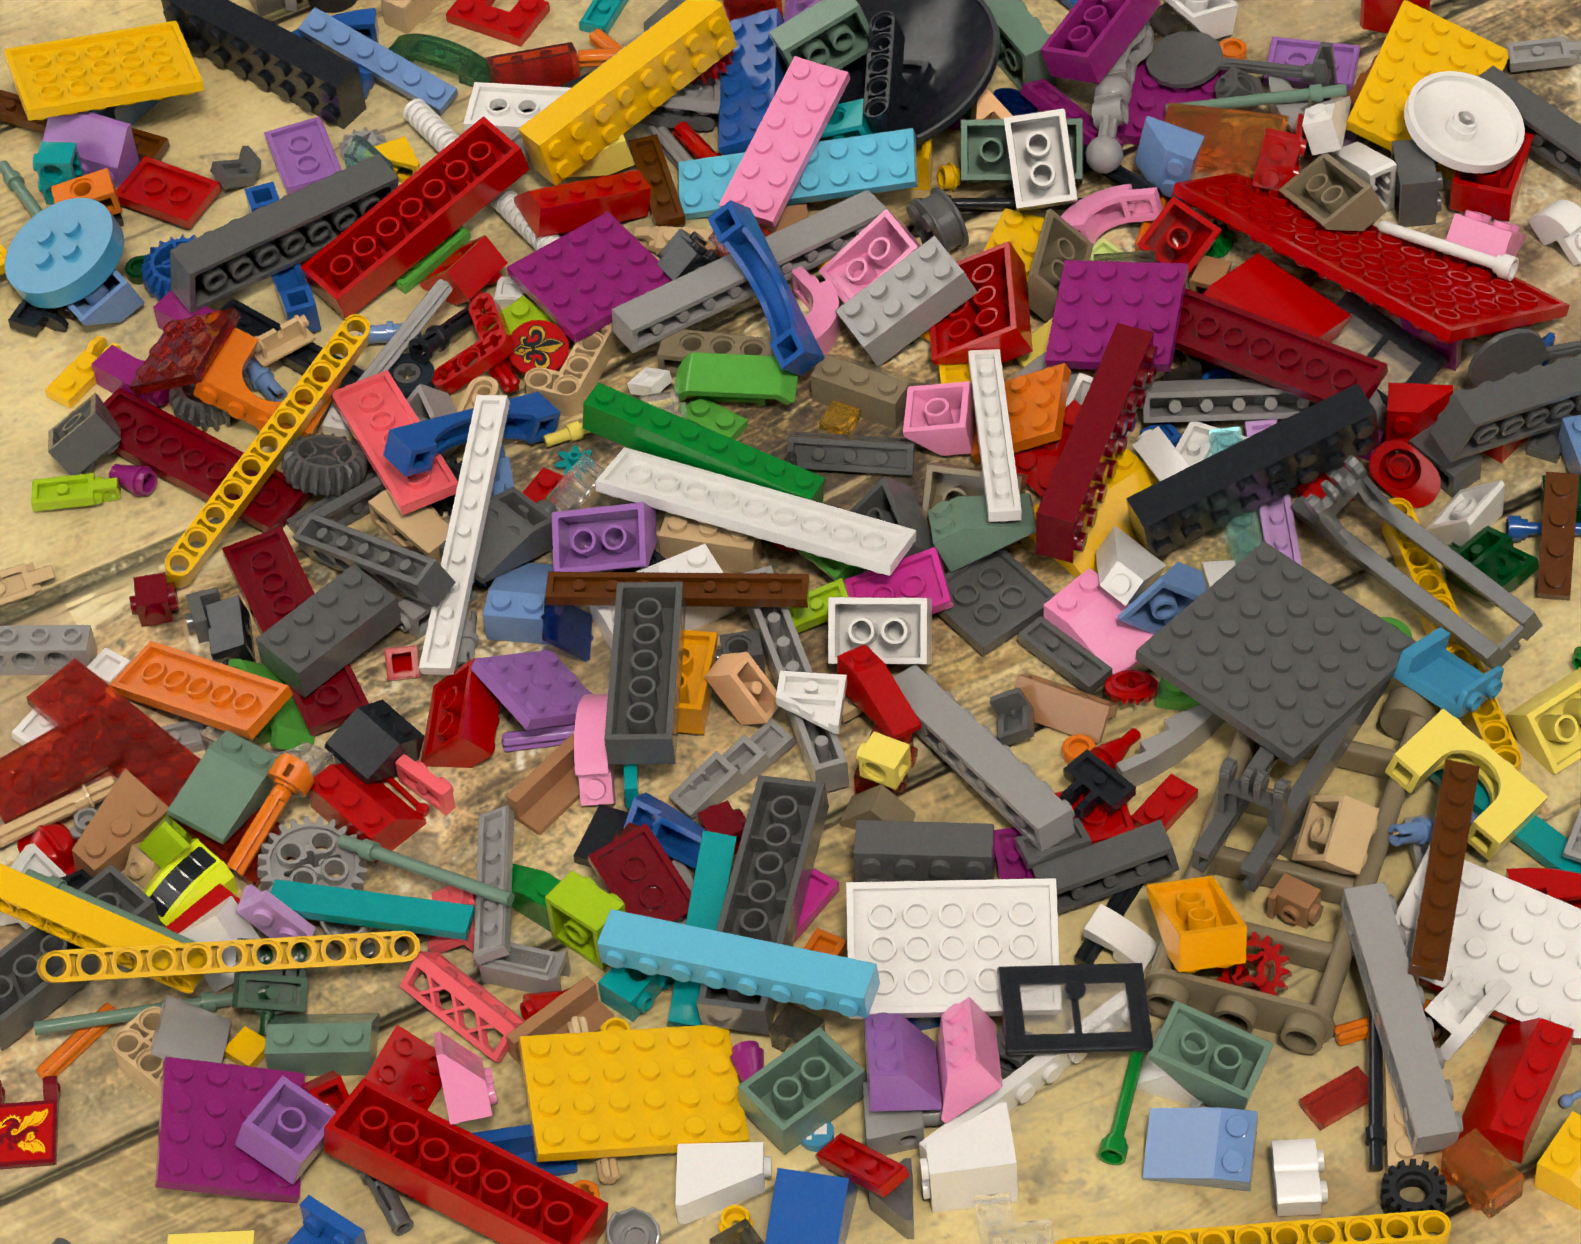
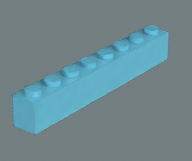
[597,909,880,1018]

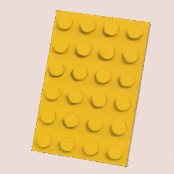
[1346,0,1509,181]
[4,21,204,121]
[518,1025,750,1162]

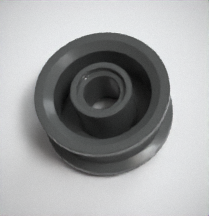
[906,187,969,252]

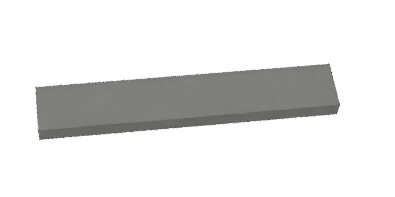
[473,805,514,965]

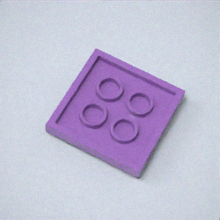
[471,650,592,730]

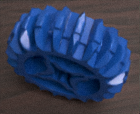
[141,234,197,301]

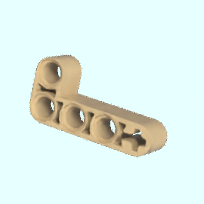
[524,323,620,416]
[111,1006,164,1103]

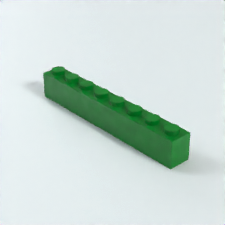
[582,382,825,503]

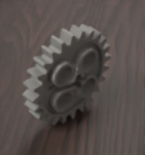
[257,816,367,892]

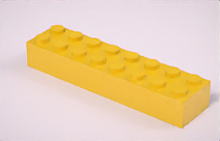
[518,0,737,186]

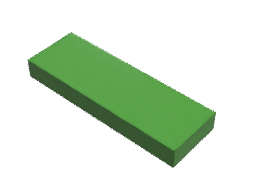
[392,226,472,294]

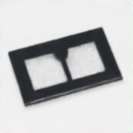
[1331,291,1447,414]
[997,963,1153,1055]

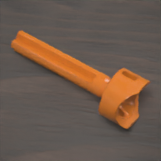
[227,753,314,877]

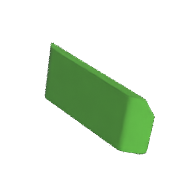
[673,352,798,406]
[228,659,315,754]

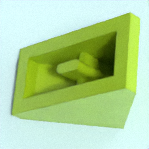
[138,815,192,869]

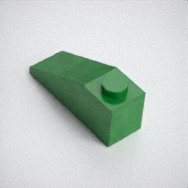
[511,864,561,932]

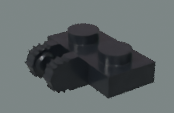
[8,299,76,336]
[1060,749,1136,820]

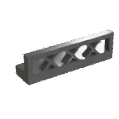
[787,432,918,475]
[286,470,386,534]

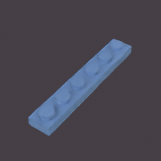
[298,7,458,116]

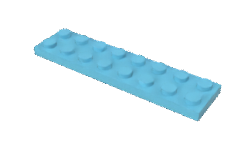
[679,128,918,220]

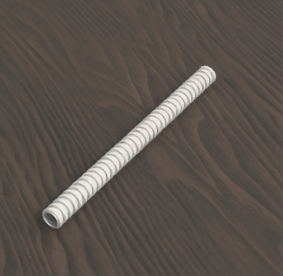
[403,98,560,250]

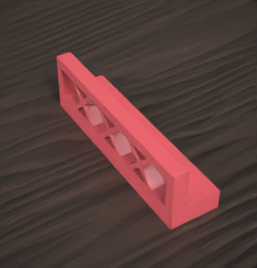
[399,951,525,1062]

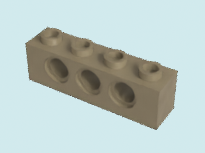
[657,329,775,377]

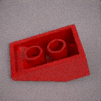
[1449,132,1534,221]

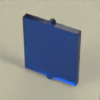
[541,599,594,662]

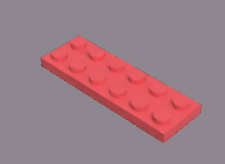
[331,370,458,516]

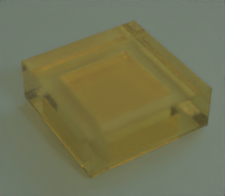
[819,400,862,435]

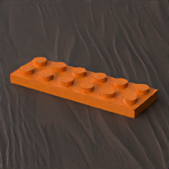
[110,641,293,740]

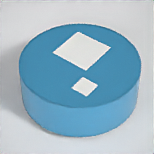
[801,1121,834,1152]

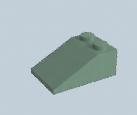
[928,493,1036,572]
[167,730,278,844]
[1148,1000,1274,1110]

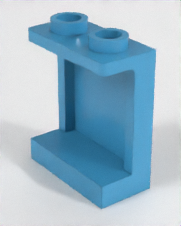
[1393,627,1504,719]

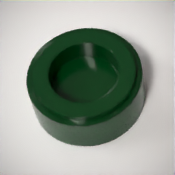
[125,255,144,285]

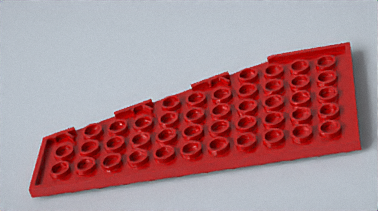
[1172,172,1570,344]

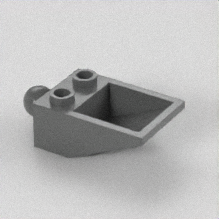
[439,487,557,584]

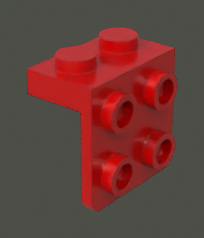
[1252,113,1307,192]

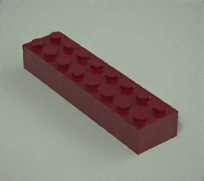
[1036,323,1158,563]

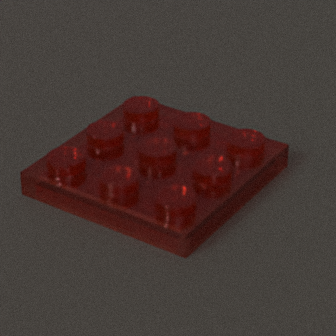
[129,308,242,395]

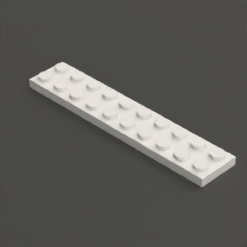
[596,447,917,576]

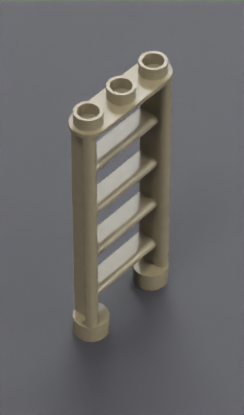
[1144,686,1440,1054]

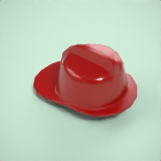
[1369,440,1441,508]
[17,822,78,875]

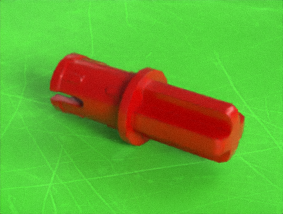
[488,359,520,394]

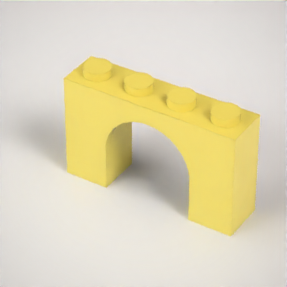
[1385,708,1548,861]

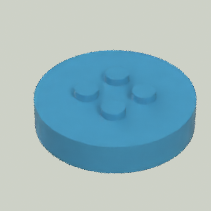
[5,198,124,308]

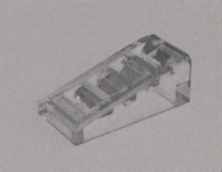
[546,452,605,511]

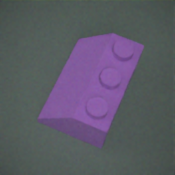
[43,111,140,188]
[552,502,657,572]
[864,1012,942,1112]

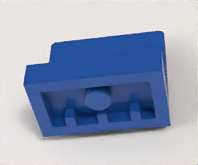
[287,1195,367,1244]

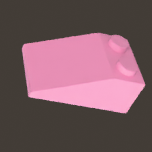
[819,209,921,303]
[1044,568,1154,674]

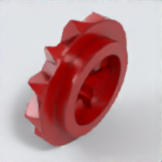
[1105,670,1158,705]

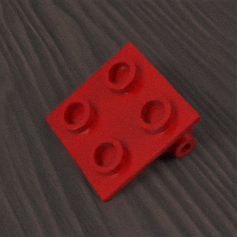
[365,1025,442,1110]

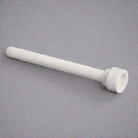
[1378,220,1519,281]

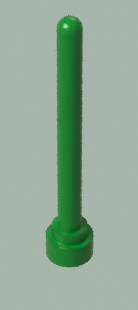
[1098,1022,1152,1165]

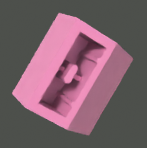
[1446,210,1527,257]

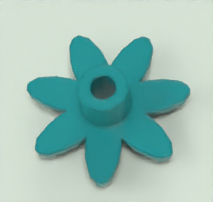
[554,445,596,477]

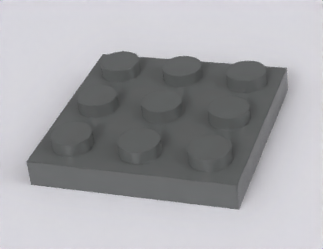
[937,548,1056,656]

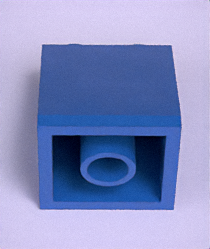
[765,1168,858,1244]

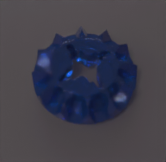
[993,88,1037,116]

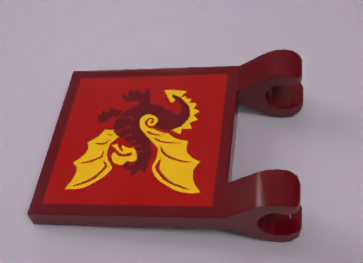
[0,1076,61,1170]

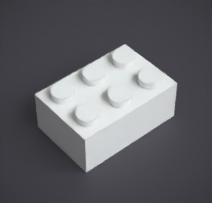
[1004,109,1078,212]
[828,597,932,664]

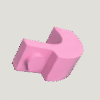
[1061,184,1163,246]
[791,266,841,355]
[574,693,616,806]

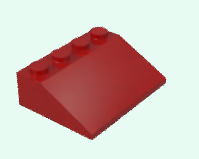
[930,241,1033,365]
[1203,253,1352,342]

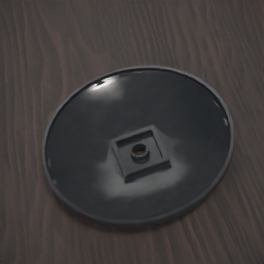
[838,0,1000,146]

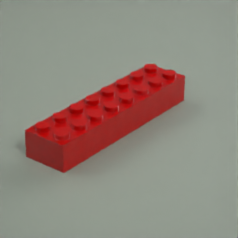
[300,116,530,319]
[324,1078,608,1244]

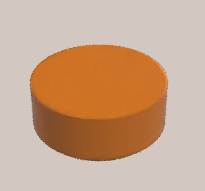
[1219,38,1247,60]
[1062,734,1096,765]

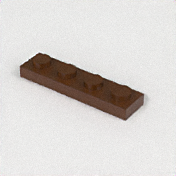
[628,134,686,227]
[1537,472,1579,601]

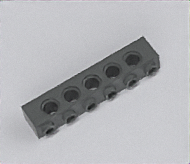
[292,513,456,608]

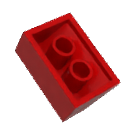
[421,658,500,768]
[308,764,427,863]

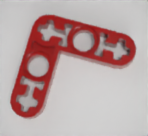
[432,293,514,394]

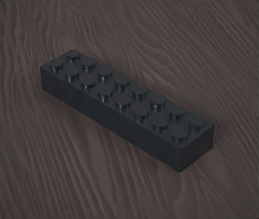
[161,0,367,129]
[1126,383,1379,557]

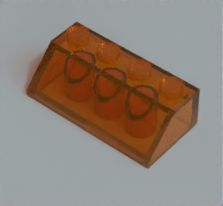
[1164,103,1289,173]

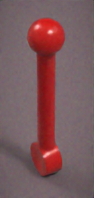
[382,776,429,817]

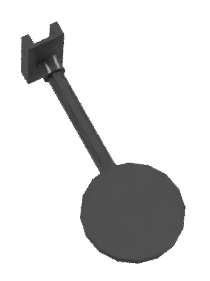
[1146,31,1338,103]
[1468,329,1581,387]

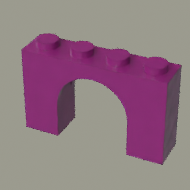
[92,290,230,408]

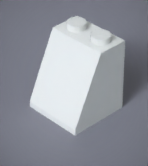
[920,1102,1018,1213]

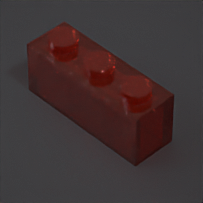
[486,42,580,87]

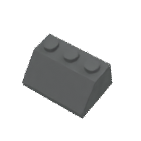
[850,476,941,572]

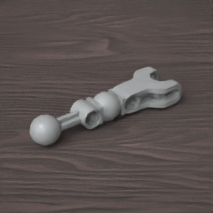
[1085,20,1154,174]

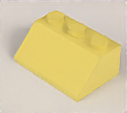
[1506,667,1581,774]

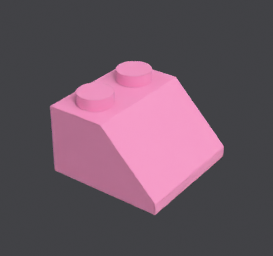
[903,381,976,456]

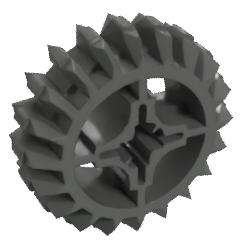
[169,357,253,432]
[281,432,367,497]

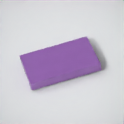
[1264,37,1361,91]
[264,116,342,195]

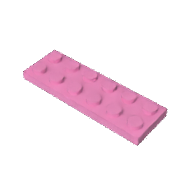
[719,56,850,228]

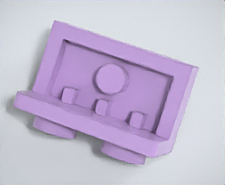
[236,884,316,938]

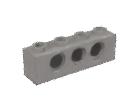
[0,625,98,675]

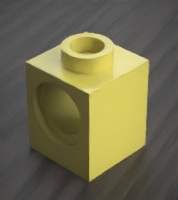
[856,731,911,790]

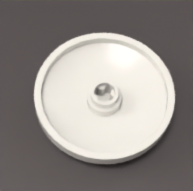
[1404,71,1525,173]

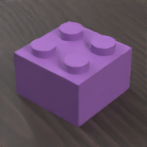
[235,1076,336,1184]

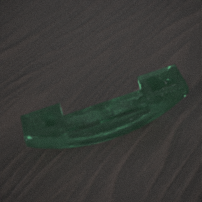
[389,34,499,87]

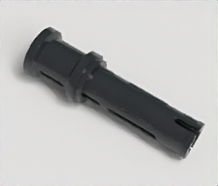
[408,304,485,363]

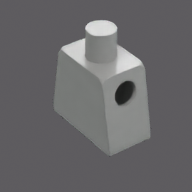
[863,1082,944,1156]

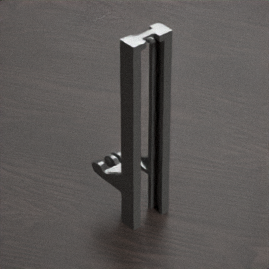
[1291,455,1543,669]
[1192,680,1390,892]

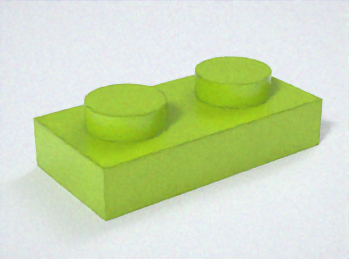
[788,578,850,633]

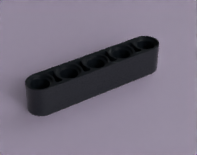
[863,11,905,134]

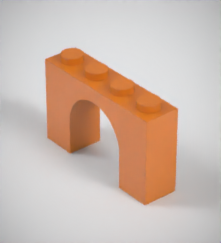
[193,325,342,437]

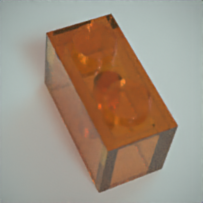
[1441,1128,1525,1219]

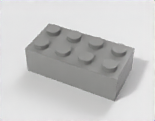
[835,236,978,367]

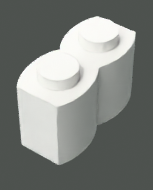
[1271,1138,1328,1216]

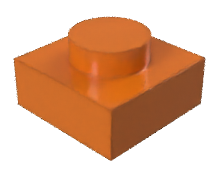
[803,928,847,957]

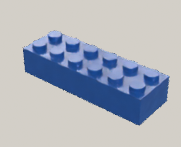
[718,8,788,155]

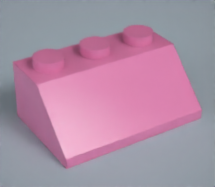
[936,997,1003,1124]
[433,1032,498,1125]

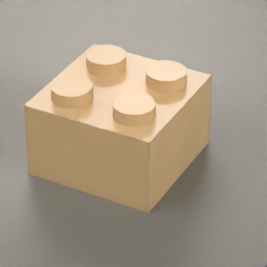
[1291,795,1379,875]

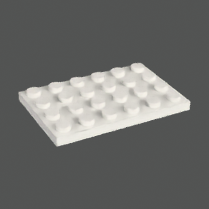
[846,878,1061,1019]

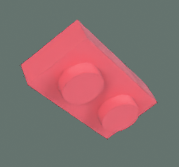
[395,754,456,816]

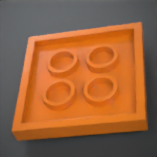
[971,363,1071,464]

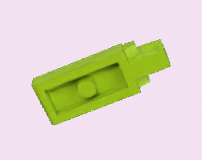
[31,473,121,512]

